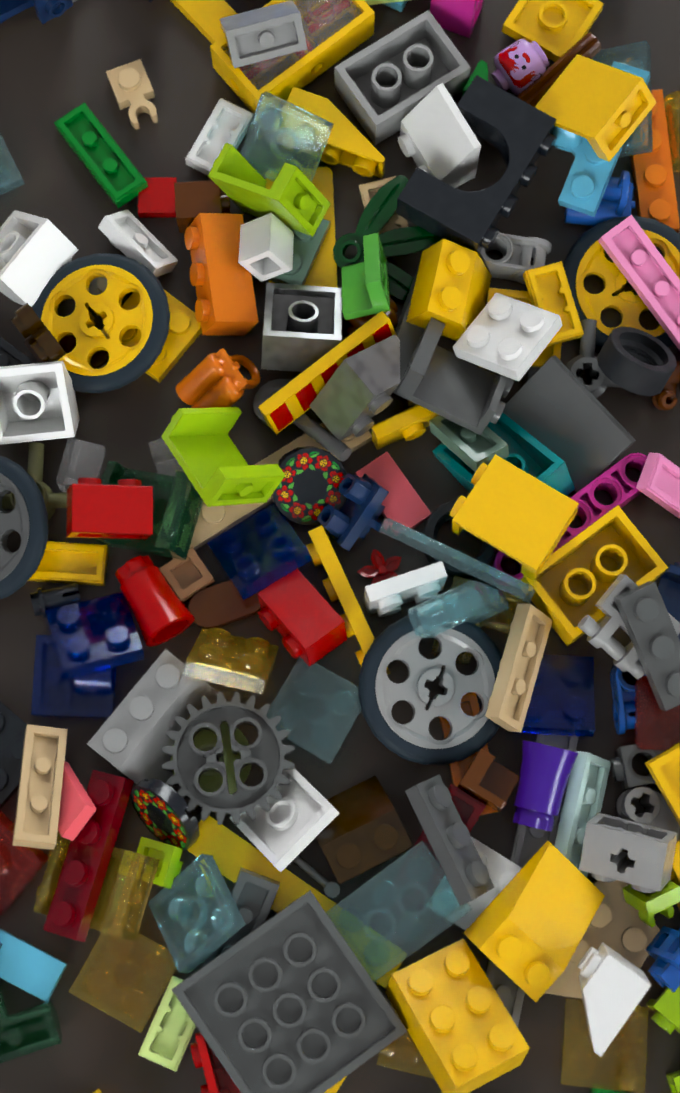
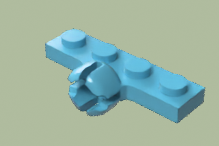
[553,61,650,217]

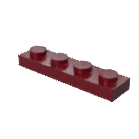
[43,770,134,942]

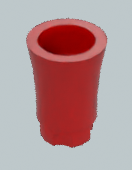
[115,555,195,647]

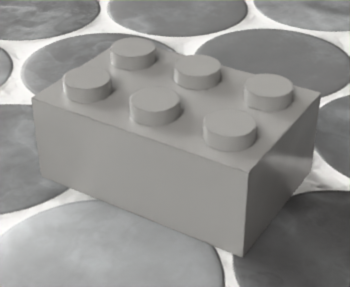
[334,10,471,145]

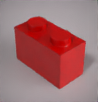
[66,477,153,539]
[257,567,347,667]

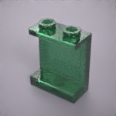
[94,461,203,560]

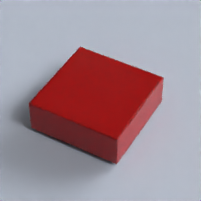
[138,177,177,218]

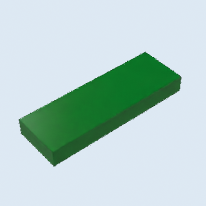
[54,102,148,209]

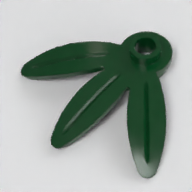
[333,175,442,301]

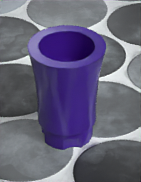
[513,740,579,832]

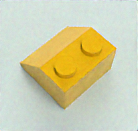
[406,239,492,341]

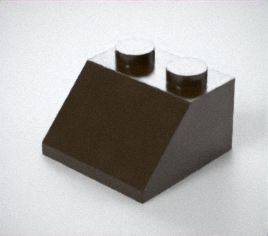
[316,776,414,885]

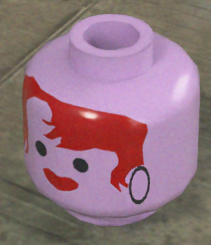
[492,39,550,96]

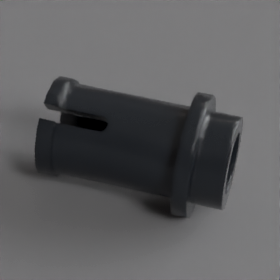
[30,582,82,618]

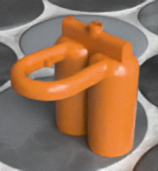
[176,348,261,408]

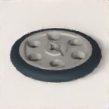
[358,612,502,765]

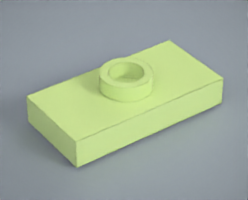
[138,975,196,1072]

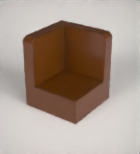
[457,748,519,812]

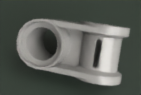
[479,232,552,285]
[615,787,680,840]

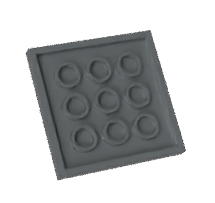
[172,890,407,1093]

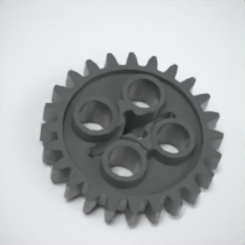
[162,691,295,825]

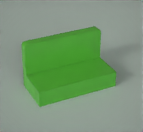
[341,233,390,320]

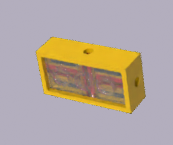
[210,0,375,120]

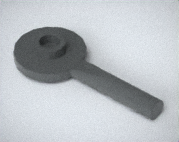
[253,378,352,461]

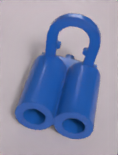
[564,170,636,226]

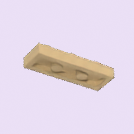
[485,603,553,733]
[12,724,68,850]

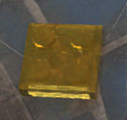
[183,628,279,694]
[69,917,183,1033]

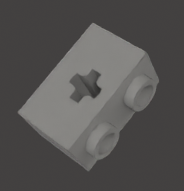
[579,812,678,893]

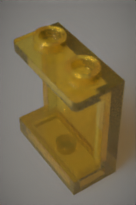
[34,832,160,941]

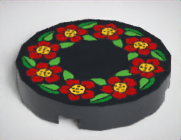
[271,446,346,525]
[130,778,200,851]

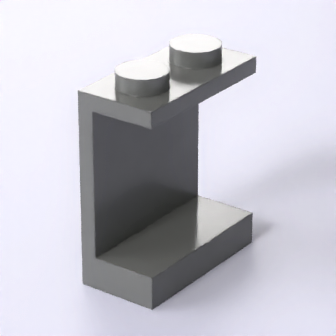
[396,317,514,435]

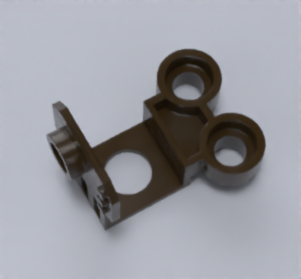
[11,303,109,369]

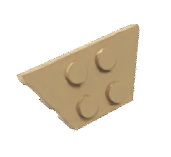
[545,880,660,999]

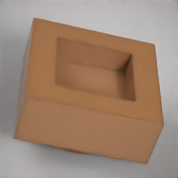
[159,547,215,603]

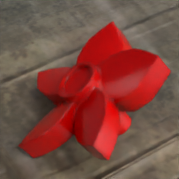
[357,549,402,584]

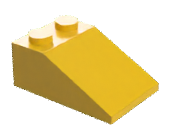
[463,840,605,1002]

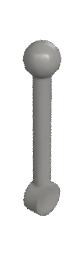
[293,855,340,898]

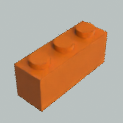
[185,213,259,336]

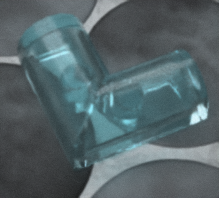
[408,580,510,638]

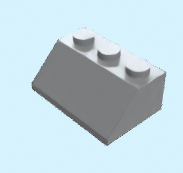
[87,649,228,784]

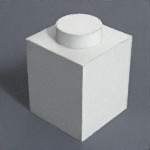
[238,212,294,282]

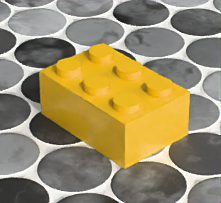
[519,505,668,647]
[386,938,530,1093]

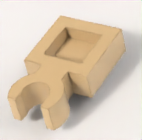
[106,59,158,130]

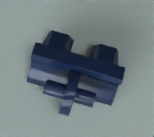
[317,473,389,551]

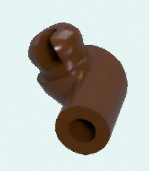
[651,359,680,410]

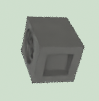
[610,739,670,790]

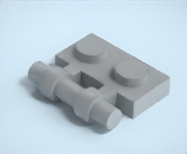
[577,574,680,679]

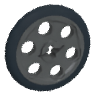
[0,456,48,600]

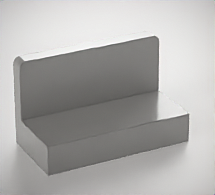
[220,0,308,68]

